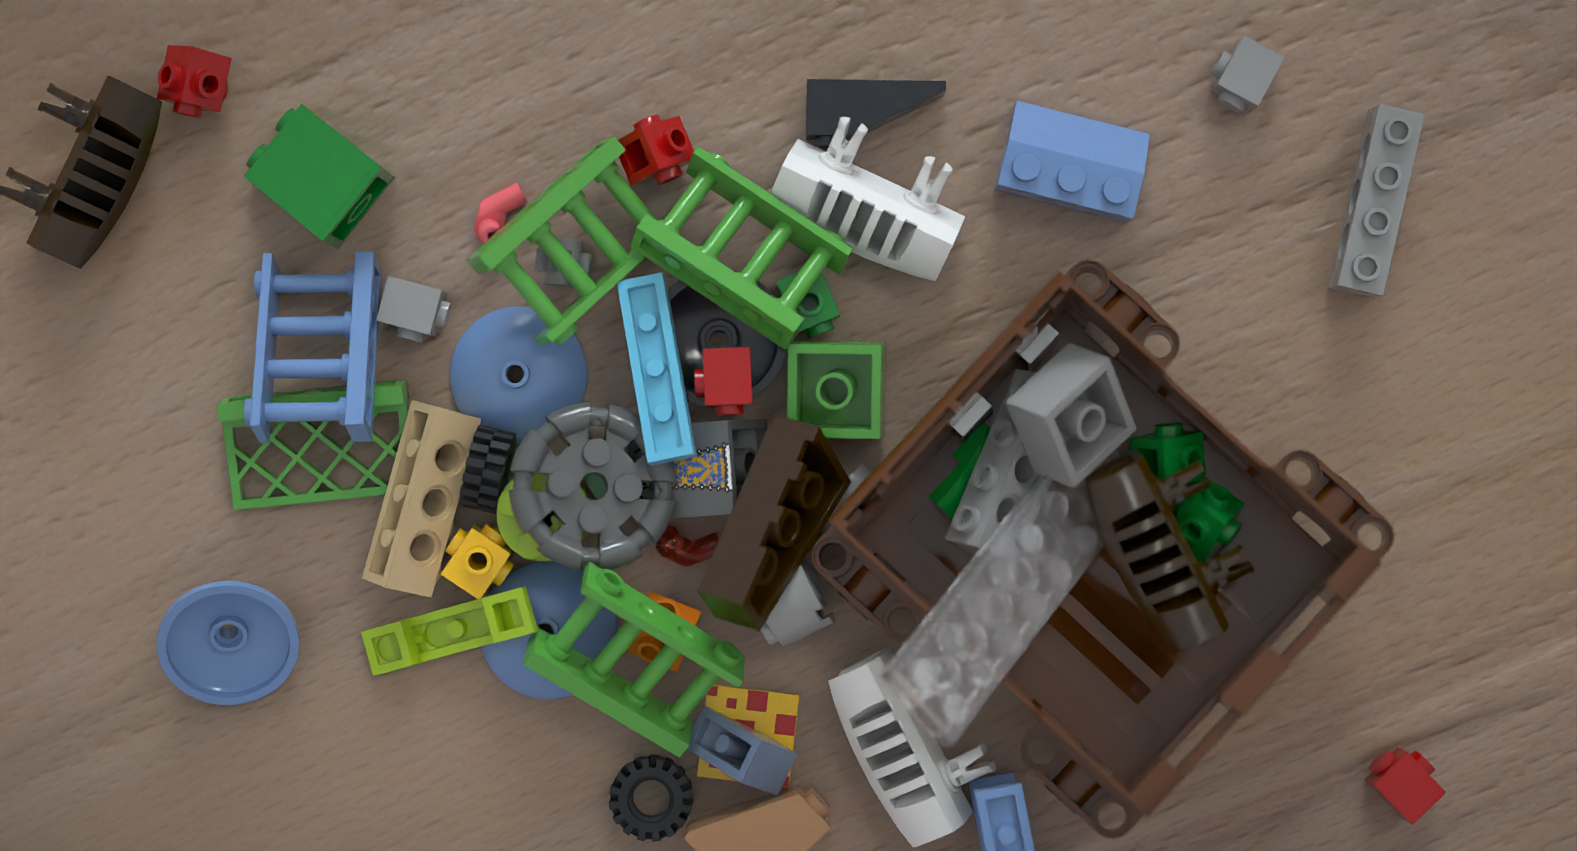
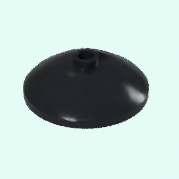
[668,270,787,408]

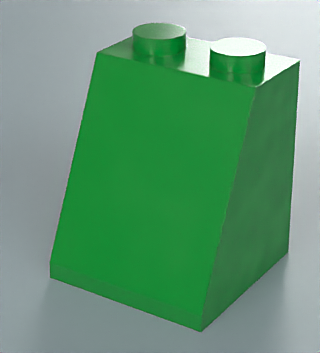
[244,104,395,249]

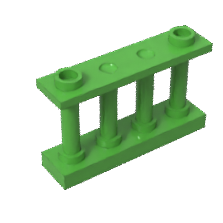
[466,136,664,345]
[630,146,853,350]
[523,562,745,758]

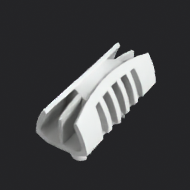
[770,117,965,281]
[828,647,996,848]

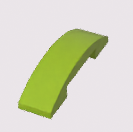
[361,586,538,676]

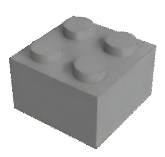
[1005,343,1137,488]

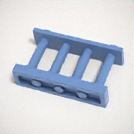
[244,252,382,443]
[968,771,1035,851]

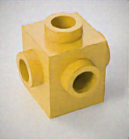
[441,523,514,600]

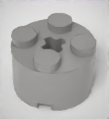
[761,555,836,647]

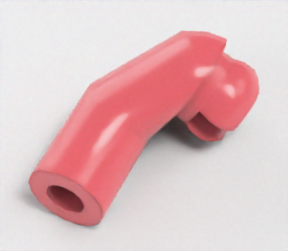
[474,182,527,244]

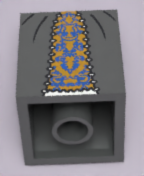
[625,419,768,518]

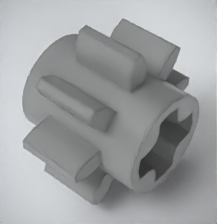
[535,238,592,288]

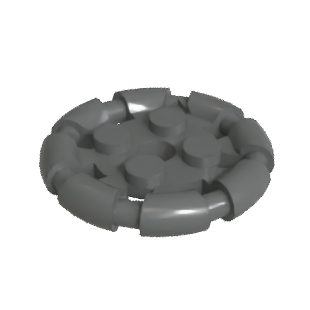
[509,402,677,570]

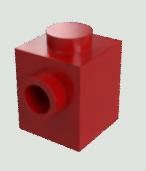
[695,347,753,415]
[1365,748,1446,825]

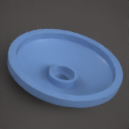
[450,306,588,444]
[481,561,617,699]
[157,581,299,705]

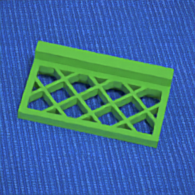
[216,379,409,510]

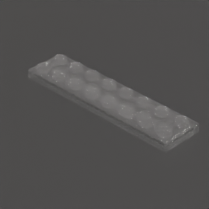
[880,442,1130,746]

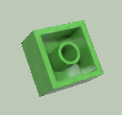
[787,340,886,439]

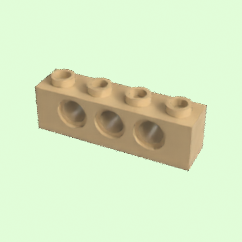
[362,400,481,598]

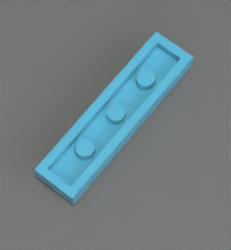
[617,272,697,466]

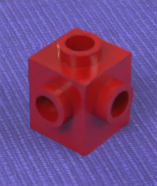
[157,45,232,118]
[618,114,694,185]

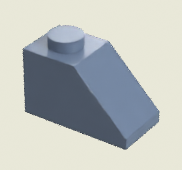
[687,706,798,796]

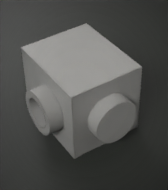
[1210,35,1285,113]
[376,276,452,343]

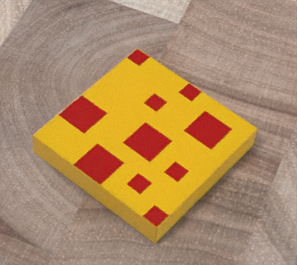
[697,684,799,787]

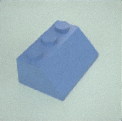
[994,101,1150,224]

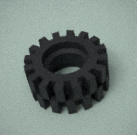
[459,425,517,514]
[609,754,694,842]

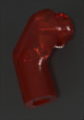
[655,525,719,567]

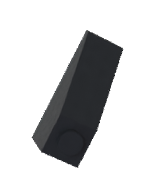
[806,79,946,149]

